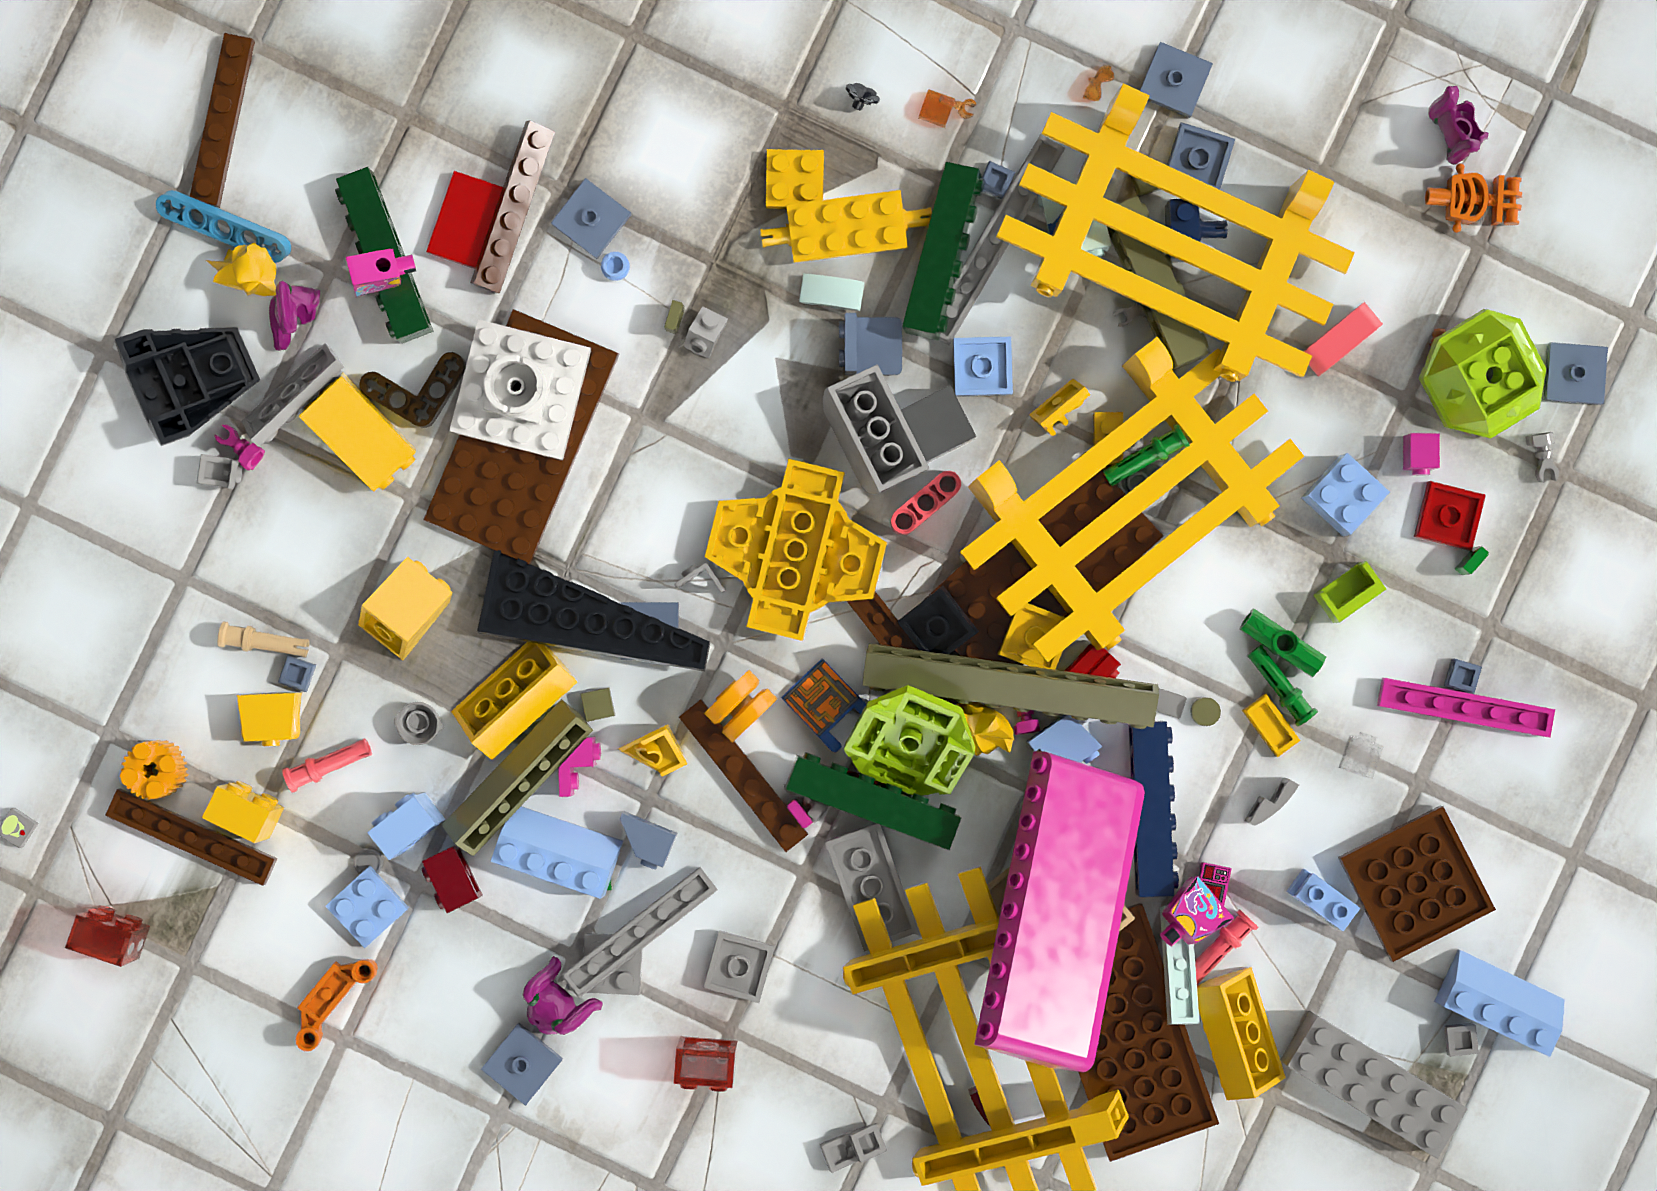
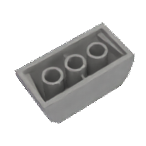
[823,364,929,494]

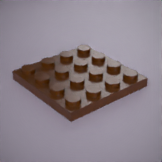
[1338,805,1496,962]

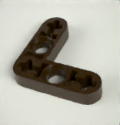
[359,352,466,428]

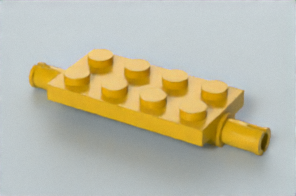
[760,190,932,263]

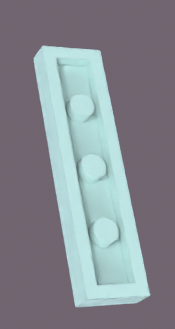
[1160,906,1199,1025]

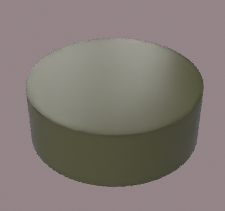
[1190,697,1221,726]

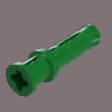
[1103,423,1190,486]
[1247,645,1318,727]

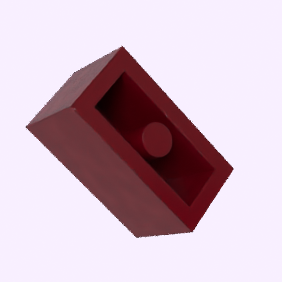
[421,845,483,913]

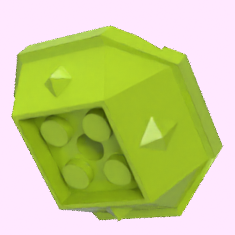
[1419,309,1546,439]
[844,685,975,795]

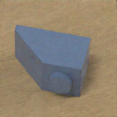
[620,811,678,870]

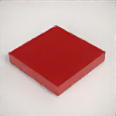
[1414,481,1486,551]

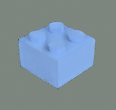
[1301,453,1390,536]
[367,793,446,860]

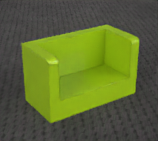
[1313,561,1387,623]

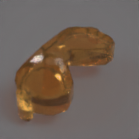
[1083,65,1114,101]

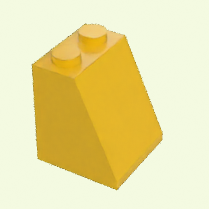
[358,556,453,660]

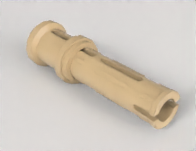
[217,621,310,658]

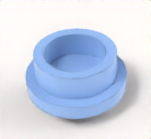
[601,252,630,281]

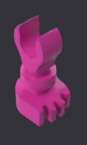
[214,425,265,471]
[1013,710,1040,735]

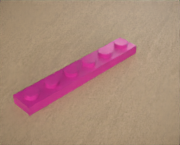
[1377,678,1555,738]

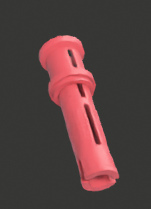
[282,738,372,793]
[1195,909,1259,985]

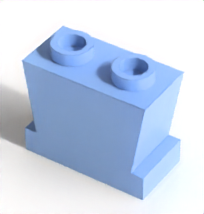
[1026,714,1103,764]
[1286,868,1360,931]

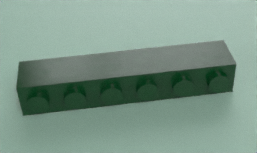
[902,162,985,341]
[335,167,434,344]
[785,752,962,851]

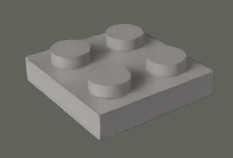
[703,930,775,1003]
[583,933,643,995]

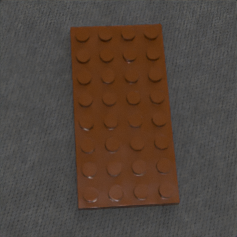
[423,309,620,564]
[919,451,1164,665]
[1078,903,1219,1162]

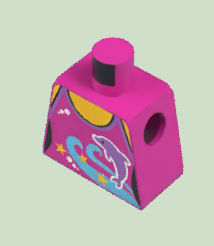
[346,249,416,297]
[1160,876,1234,947]

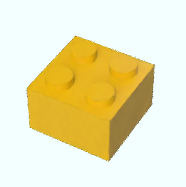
[202,781,285,843]

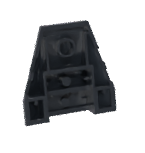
[115,327,260,446]

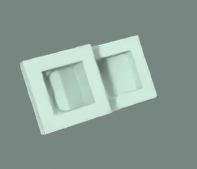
[799,273,864,311]

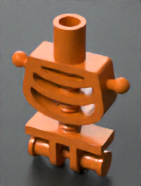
[1425,163,1522,233]

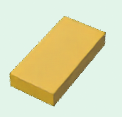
[1242,694,1301,757]

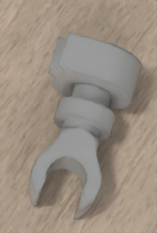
[1526,432,1559,483]
[784,784,830,823]

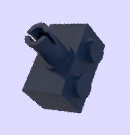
[1165,199,1228,263]

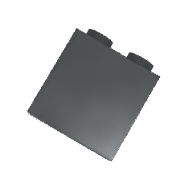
[901,385,977,463]

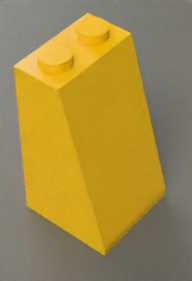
[299,372,416,492]

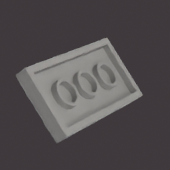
[242,343,344,447]
[825,823,919,952]

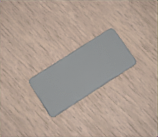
[1157,688,1187,719]

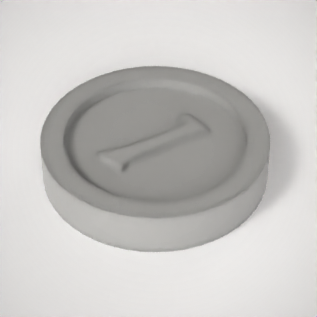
[354,848,384,874]

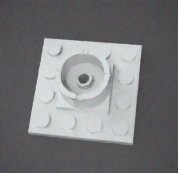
[449,319,591,460]

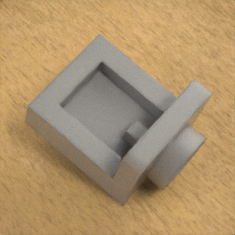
[684,306,728,358]
[197,454,242,489]

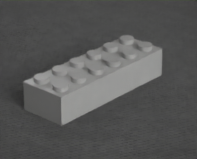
[1280,1011,1467,1159]

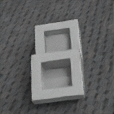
[1244,777,1299,826]
[819,1123,887,1173]

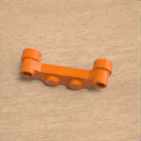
[295,959,378,1051]

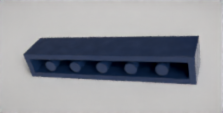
[1128,721,1179,897]

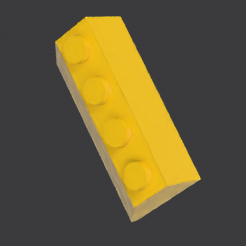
[451,642,577,760]
[1197,967,1286,1100]

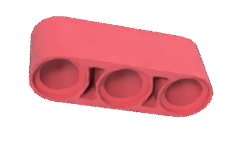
[1303,302,1383,377]
[890,471,961,535]

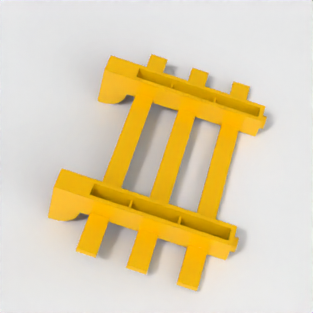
[996,83,1355,382]
[960,337,1304,663]
[843,866,1129,1191]

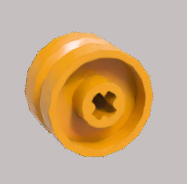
[704,670,778,743]

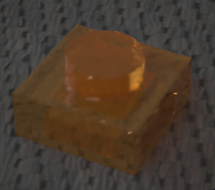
[918,89,955,128]

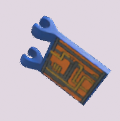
[781,658,866,753]

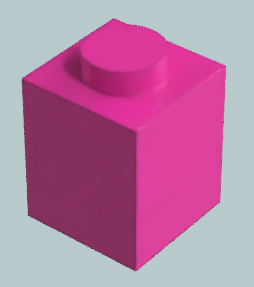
[1403,433,1440,476]

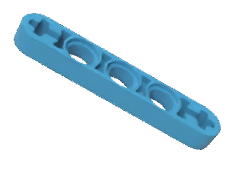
[156,190,291,263]

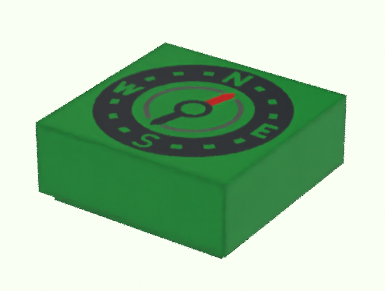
[1454,546,1489,575]

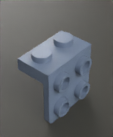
[839,313,902,375]

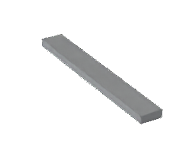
[939,134,1065,345]

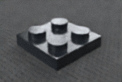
[897,586,979,655]

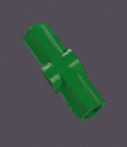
[1239,608,1326,677]

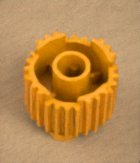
[120,740,189,800]

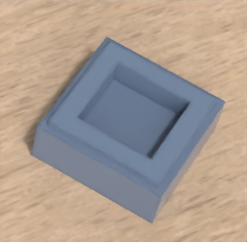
[981,161,1015,199]
[278,655,316,692]
[1444,658,1482,694]

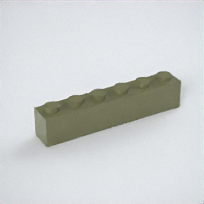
[1107,196,1209,371]
[442,699,593,856]

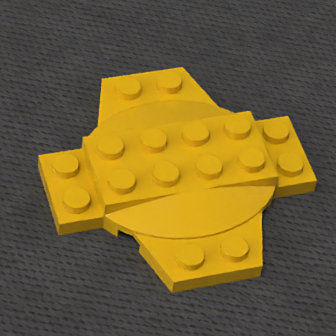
[705,459,887,641]

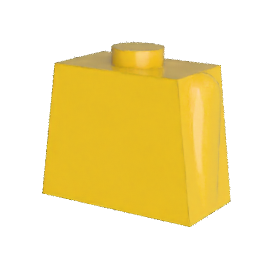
[237,693,302,746]

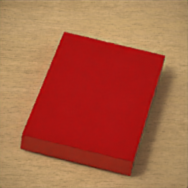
[426,171,503,269]

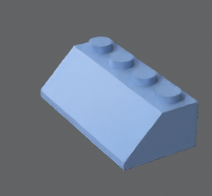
[490,806,623,899]
[1435,949,1565,1057]

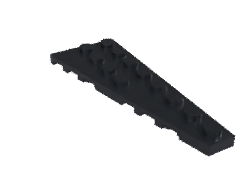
[477,550,710,672]

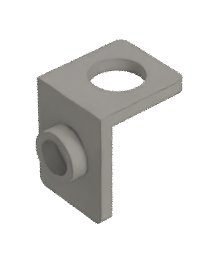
[674,563,726,593]

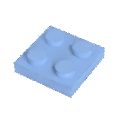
[953,336,1013,397]
[325,866,409,948]

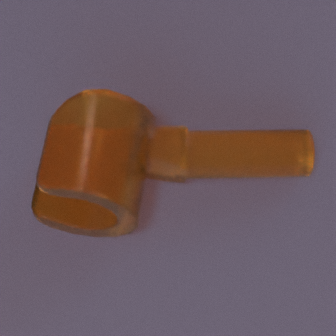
[939,96,976,119]

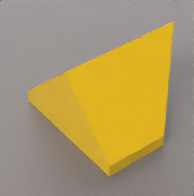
[618,724,687,777]

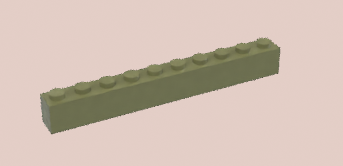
[862,643,1159,729]

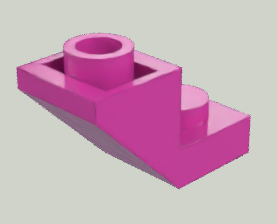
[558,736,601,797]

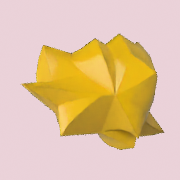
[206,242,277,296]
[956,702,1015,756]

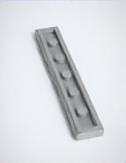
[561,867,718,998]

